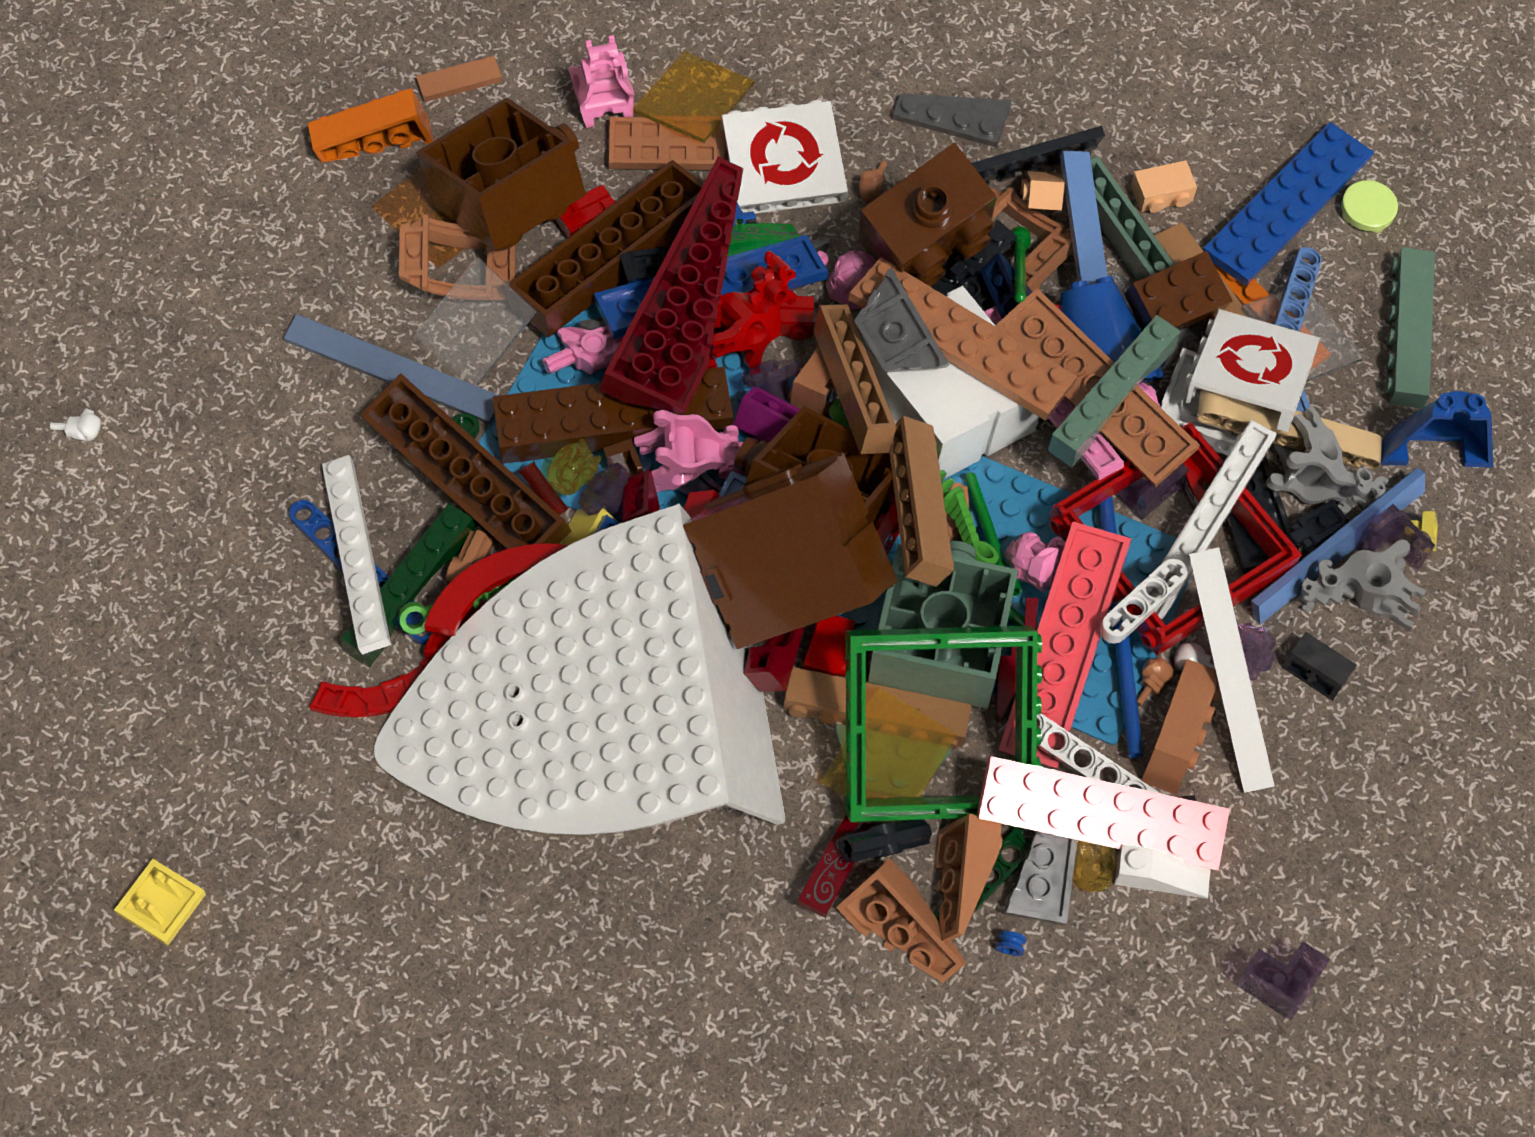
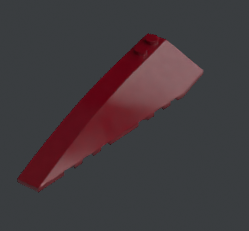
[599,156,744,414]

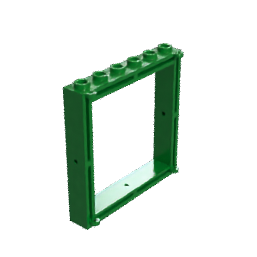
[846,626,1042,822]

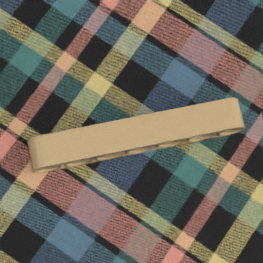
[1197,389,1382,469]

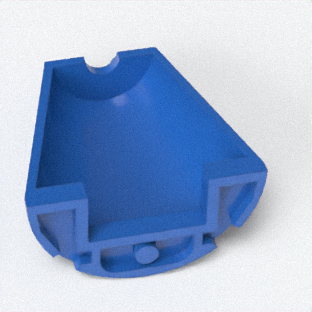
[1060,276,1164,383]
[1381,391,1493,468]

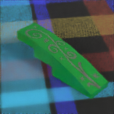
[728,223,800,256]

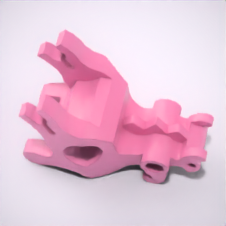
[568,35,635,128]
[634,410,745,492]

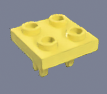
[114,859,206,946]

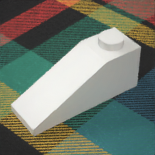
[1114,844,1210,899]

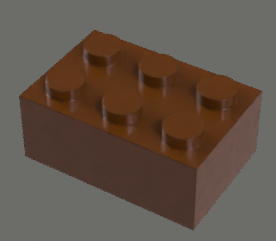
[1124,251,1233,331]

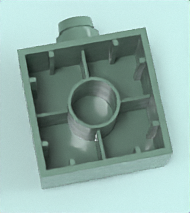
[868,541,1018,709]

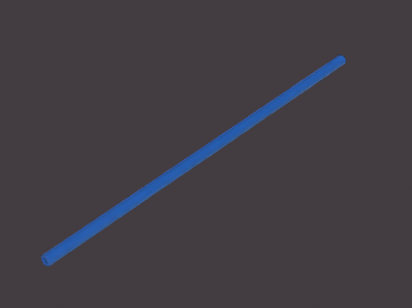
[1075,281,1143,758]

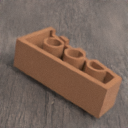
[787,325,862,417]
[1141,659,1221,795]

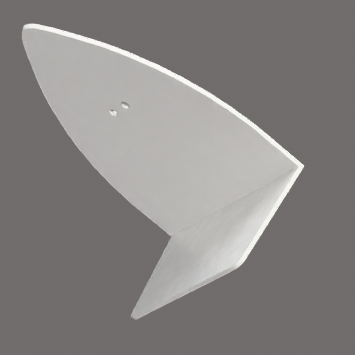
[374,504,785,835]

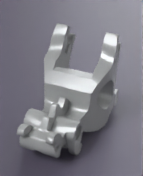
[1266,406,1388,515]
[1300,539,1426,631]

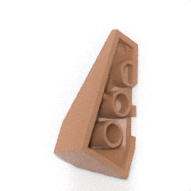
[935,813,1003,942]
[836,857,966,983]

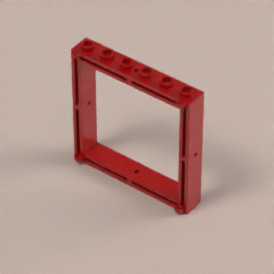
[1048,422,1302,656]

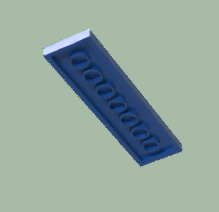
[1203,122,1374,286]
[594,235,828,339]

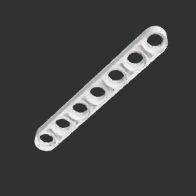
[1037,714,1161,794]

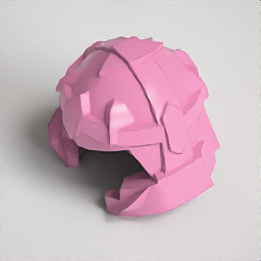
[826,250,877,310]
[1005,532,1066,592]

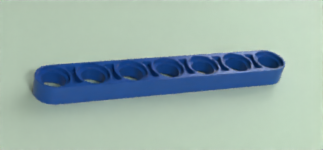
[289,500,432,645]

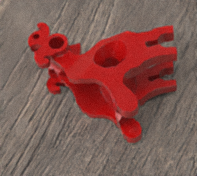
[711,250,797,369]

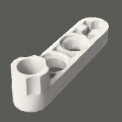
[1099,558,1188,644]

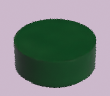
[453,413,480,439]

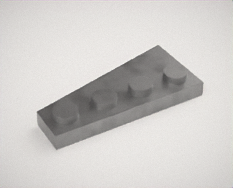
[892,93,1012,148]
[1003,831,1078,925]

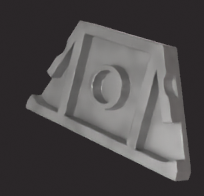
[854,268,949,373]

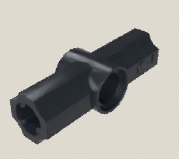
[839,819,932,863]

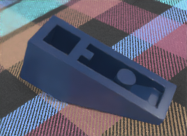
[981,252,1033,319]

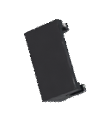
[1282,632,1357,701]

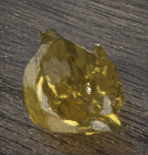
[547,438,601,495]
[1073,840,1117,892]

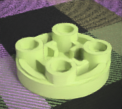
[1341,180,1398,233]

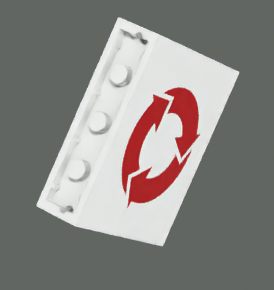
[721,100,848,214]
[1183,309,1320,432]

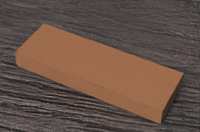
[416,56,503,102]

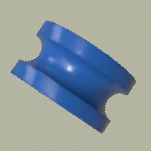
[996,931,1027,956]

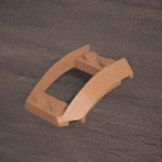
[991,187,1074,291]
[399,214,516,301]

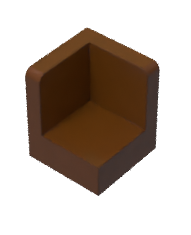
[603,439,643,490]

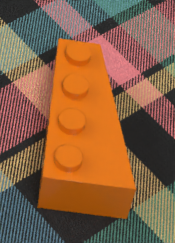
[308,88,434,163]

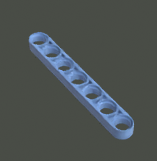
[1273,247,1322,332]

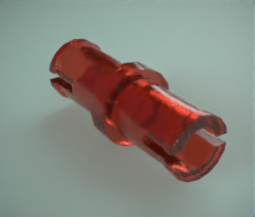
[519,461,569,515]

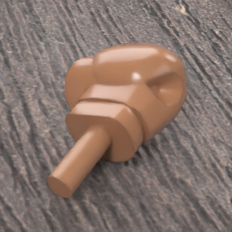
[859,161,887,202]
[1137,657,1175,706]

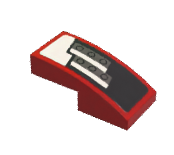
[1179,457,1206,510]

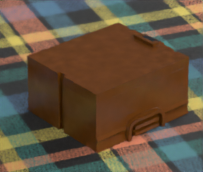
[683,452,898,649]

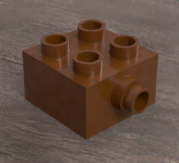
[416,98,586,251]
[859,142,997,287]
[734,406,894,526]

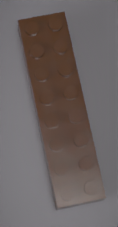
[507,160,704,338]
[493,367,733,464]
[360,373,572,550]

